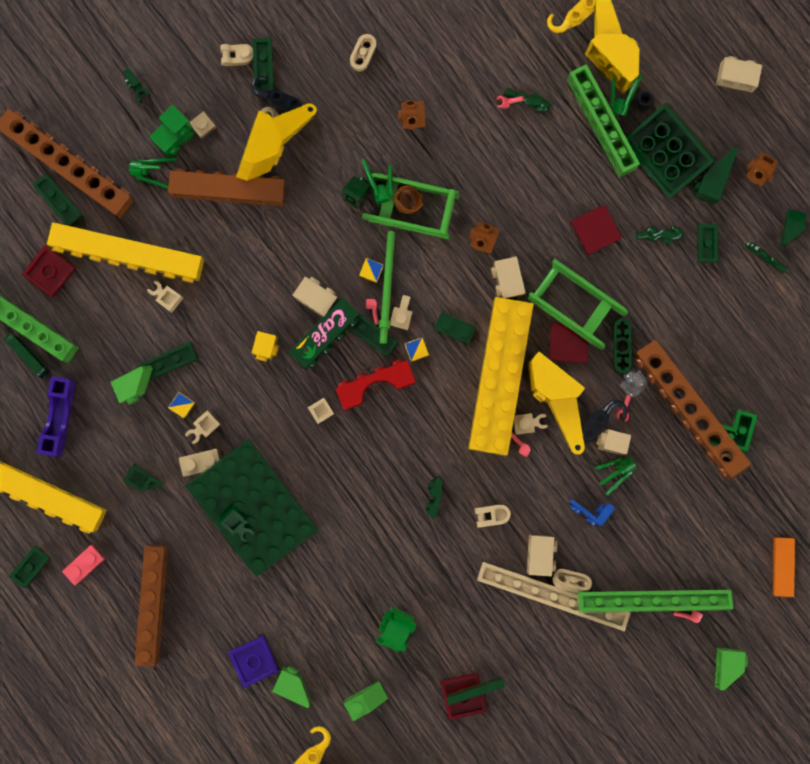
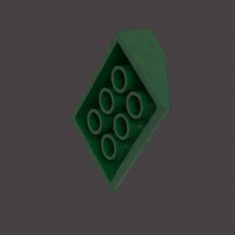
[626,103,717,199]

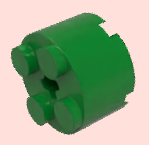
[376,606,416,652]

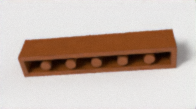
[168,169,286,206]
[134,545,169,667]

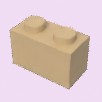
[716,56,762,93]
[491,256,525,299]
[292,277,338,317]
[596,429,631,455]
[179,449,222,477]
[527,535,557,576]

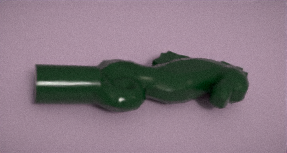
[504,88,551,112]
[635,225,684,245]
[745,242,787,274]

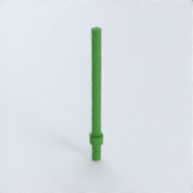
[379,231,395,344]

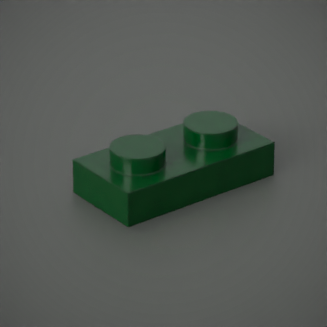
[697,224,718,263]
[434,312,476,345]
[9,545,51,589]

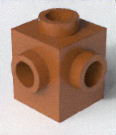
[398,100,425,130]
[746,151,778,186]
[469,221,500,254]

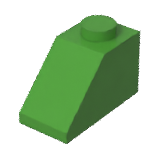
[110,365,152,405]
[715,648,748,691]
[272,666,311,708]
[344,681,388,721]

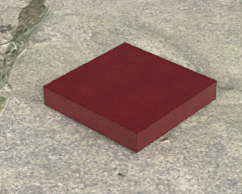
[570,205,622,256]
[21,245,77,298]
[549,322,589,364]
[440,672,487,721]

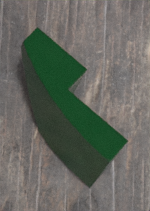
[781,210,807,247]
[123,464,164,491]

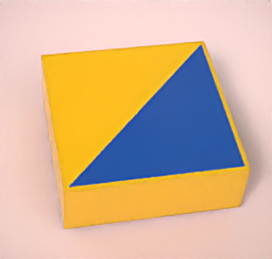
[359,258,384,283]
[404,338,429,362]
[168,392,195,419]

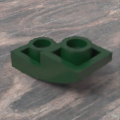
[425,477,442,518]

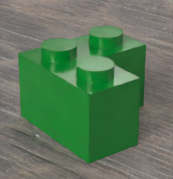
[149,105,195,158]
[709,410,757,455]

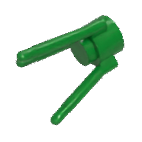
[609,74,642,116]
[129,157,177,189]
[362,158,394,204]
[595,456,636,496]

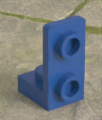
[568,499,615,526]

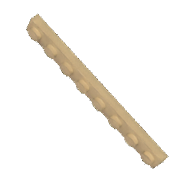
[477,562,630,632]

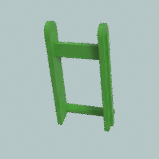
[361,173,460,239]
[528,258,628,350]

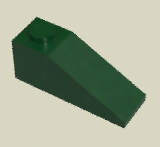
[693,147,738,204]

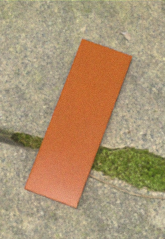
[773,537,795,597]

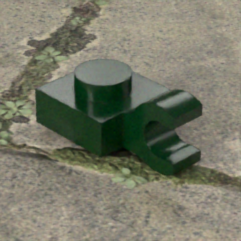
[123,68,151,103]

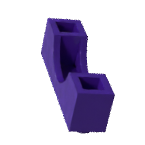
[37,376,76,457]

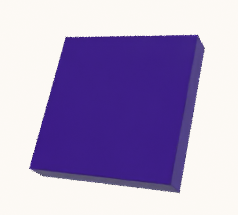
[228,635,280,688]

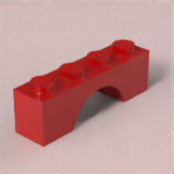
[335,359,416,411]

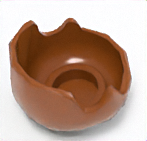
[394,185,423,214]

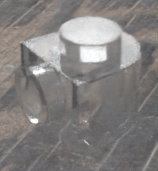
[620,370,647,397]

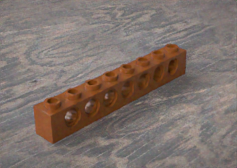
[0,109,134,219]
[635,339,751,481]

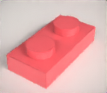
[62,544,106,586]

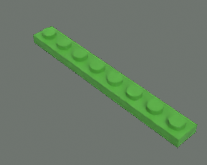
[577,590,733,613]

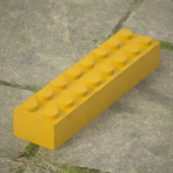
[468,297,533,456]

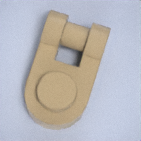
[220,44,253,66]
[474,505,511,528]

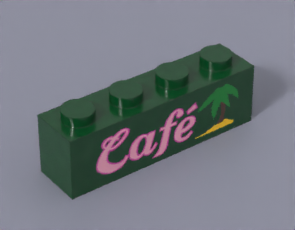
[289,298,360,369]

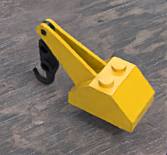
[236,76,317,181]
[528,352,628,455]

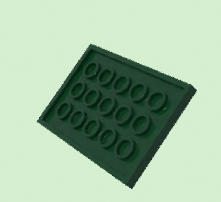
[185,438,318,577]

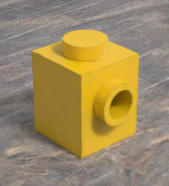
[252,331,279,362]

